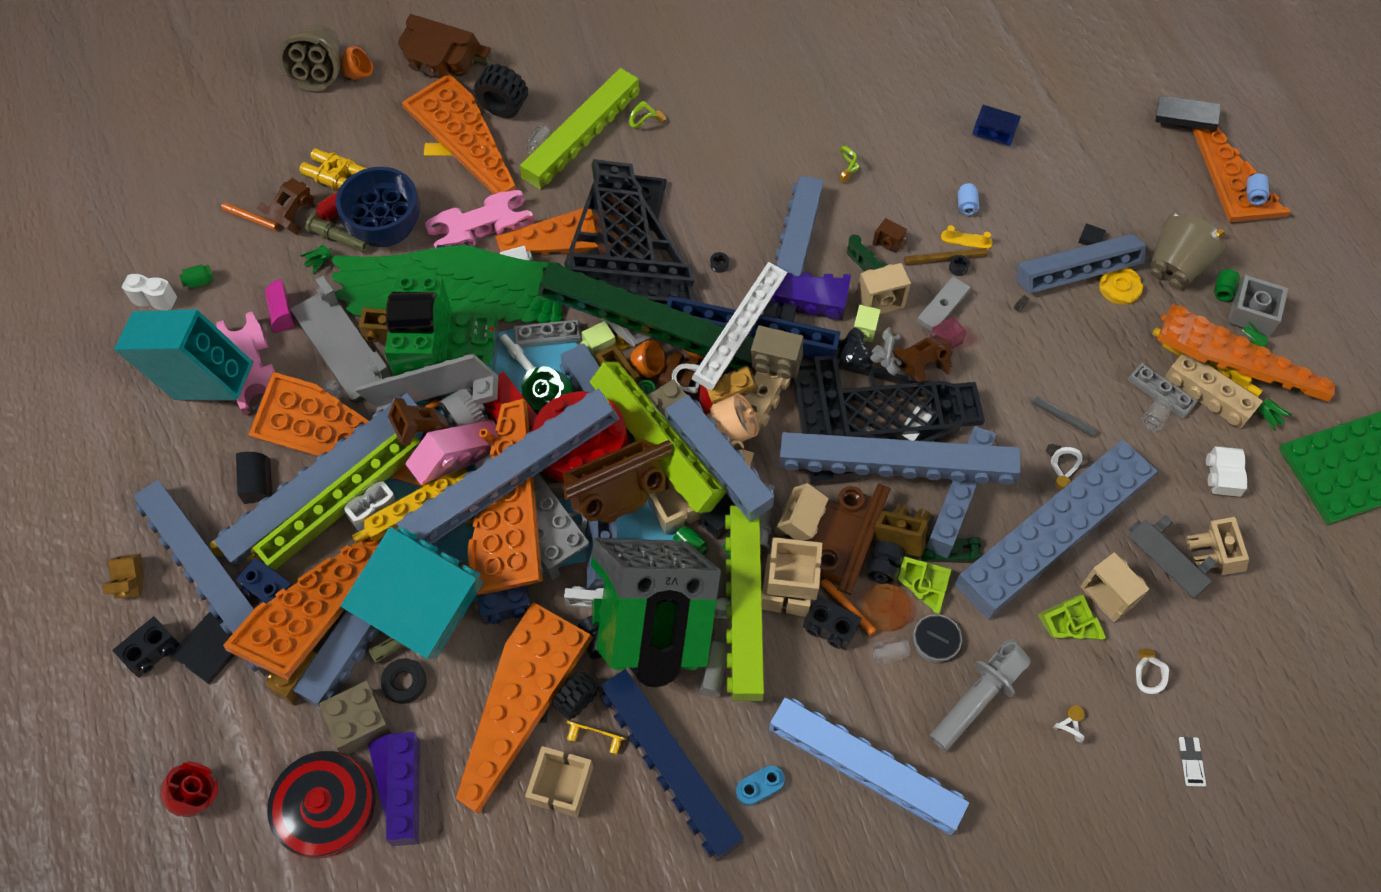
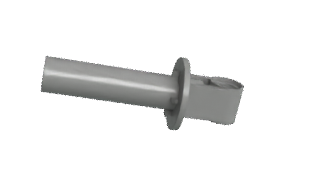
[929,640,1031,752]

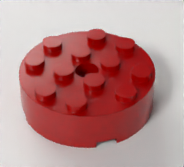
[531,391,629,483]

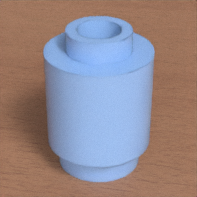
[1247,173,1269,205]
[957,183,979,215]

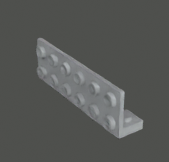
[290,276,391,402]
[356,354,498,412]
[474,454,589,581]

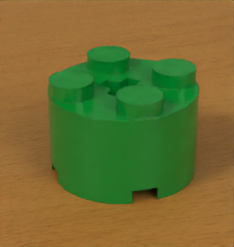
[521,366,575,412]

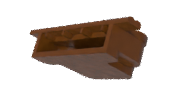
[398,14,491,77]
[562,439,673,523]
[805,484,891,595]

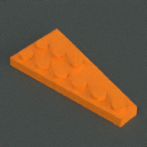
[1192,127,1291,222]
[495,203,632,255]

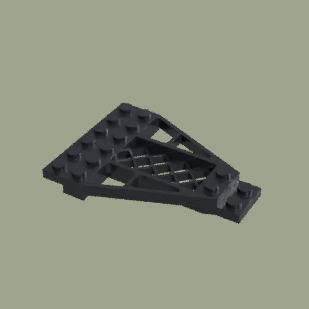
[564,159,695,305]
[793,355,985,485]

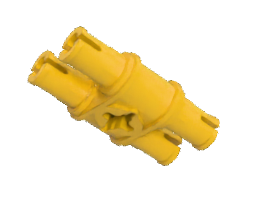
[299,148,367,191]

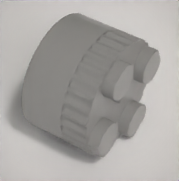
[439,387,489,428]

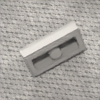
[699,641,729,697]

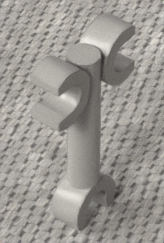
[870,327,902,376]

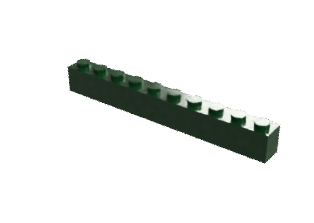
[538,262,754,370]

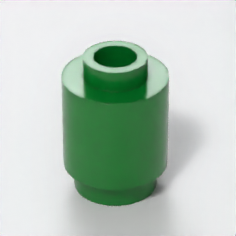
[179,264,214,290]
[1214,269,1240,301]
[673,526,708,556]

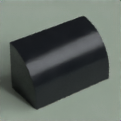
[236,452,272,504]

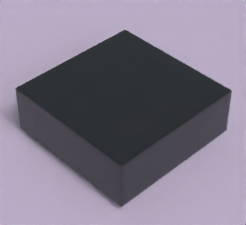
[1078,223,1106,245]

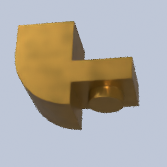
[102,553,144,599]

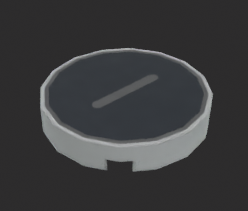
[912,614,962,663]

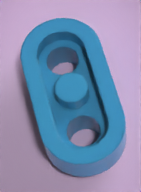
[736,766,785,806]

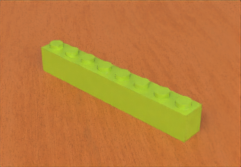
[520,68,640,190]
[590,362,727,513]
[253,425,421,570]
[725,506,764,701]

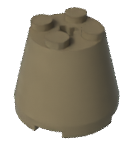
[278,24,340,91]
[1150,213,1227,289]

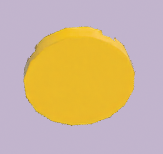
[1099,268,1143,305]

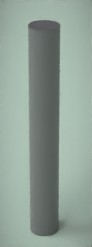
[1033,396,1097,437]

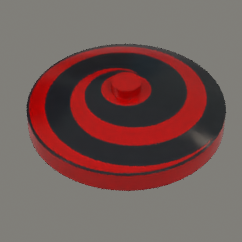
[267,751,375,859]

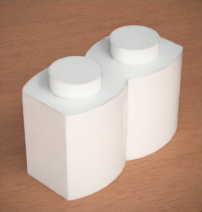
[122,274,177,310]
[1206,446,1247,497]
[344,481,396,532]

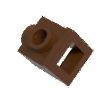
[872,218,907,253]

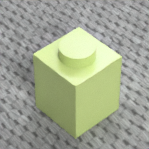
[854,305,880,342]
[580,321,616,359]

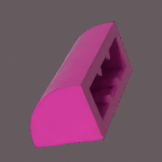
[265,279,295,333]

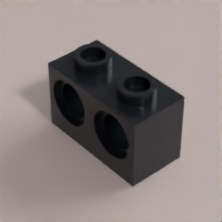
[803,595,862,650]
[112,616,180,678]

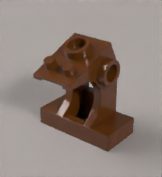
[256,178,315,235]
[892,337,953,383]
[388,398,451,445]

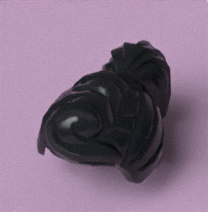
[838,327,873,369]

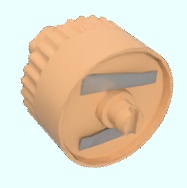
[707,394,758,442]

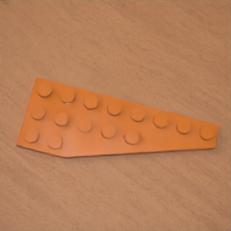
[402,73,516,195]
[1157,303,1336,402]
[248,372,429,487]
[467,399,543,596]
[223,537,383,680]
[456,602,593,814]

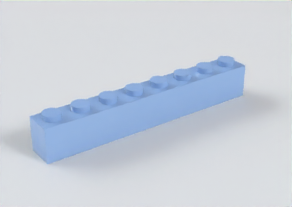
[769,697,969,836]

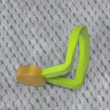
[629,101,666,129]
[839,145,860,183]

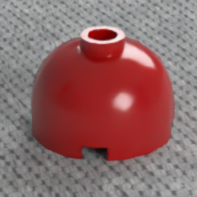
[160,761,218,817]

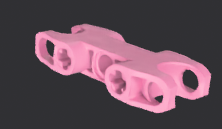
[425,190,534,248]
[216,311,276,415]

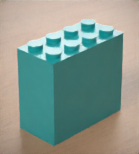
[114,309,254,400]
[340,526,485,659]

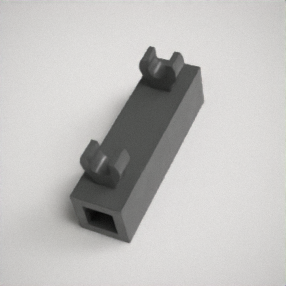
[1128,515,1217,599]

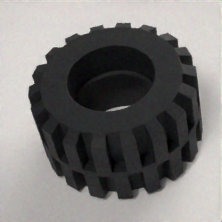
[473,64,529,118]

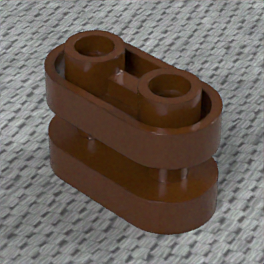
[658,351,701,395]

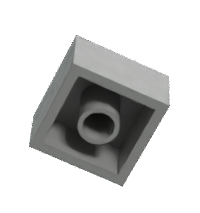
[1227,275,1288,336]

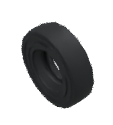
[381,658,426,704]

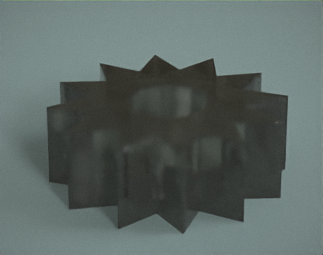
[1014,295,1030,312]
[1046,443,1064,458]

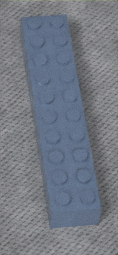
[954,439,1157,620]

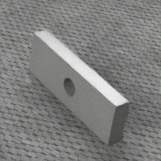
[916,277,971,333]
[514,319,581,348]
[1128,363,1198,419]

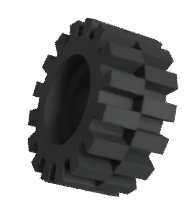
[553,671,599,720]

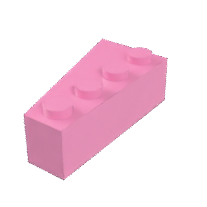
[405,420,497,485]

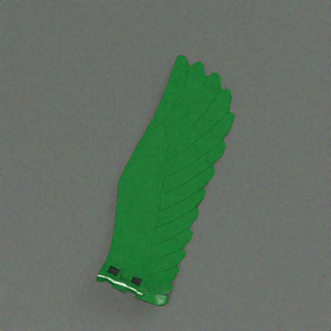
[331,245,562,323]

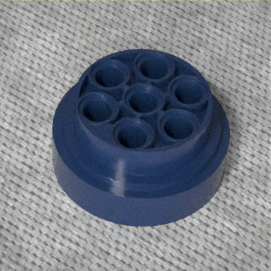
[336,167,420,247]

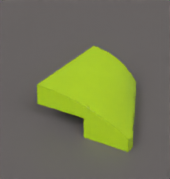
[898,556,952,614]
[1038,594,1106,640]

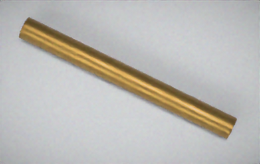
[904,248,988,265]

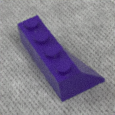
[771,273,851,320]
[368,732,420,846]

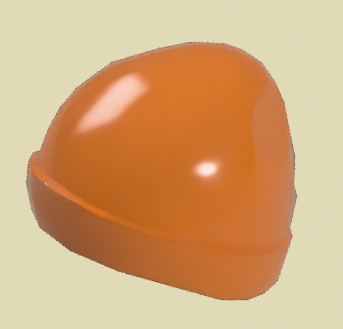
[340,46,373,80]
[629,339,666,378]

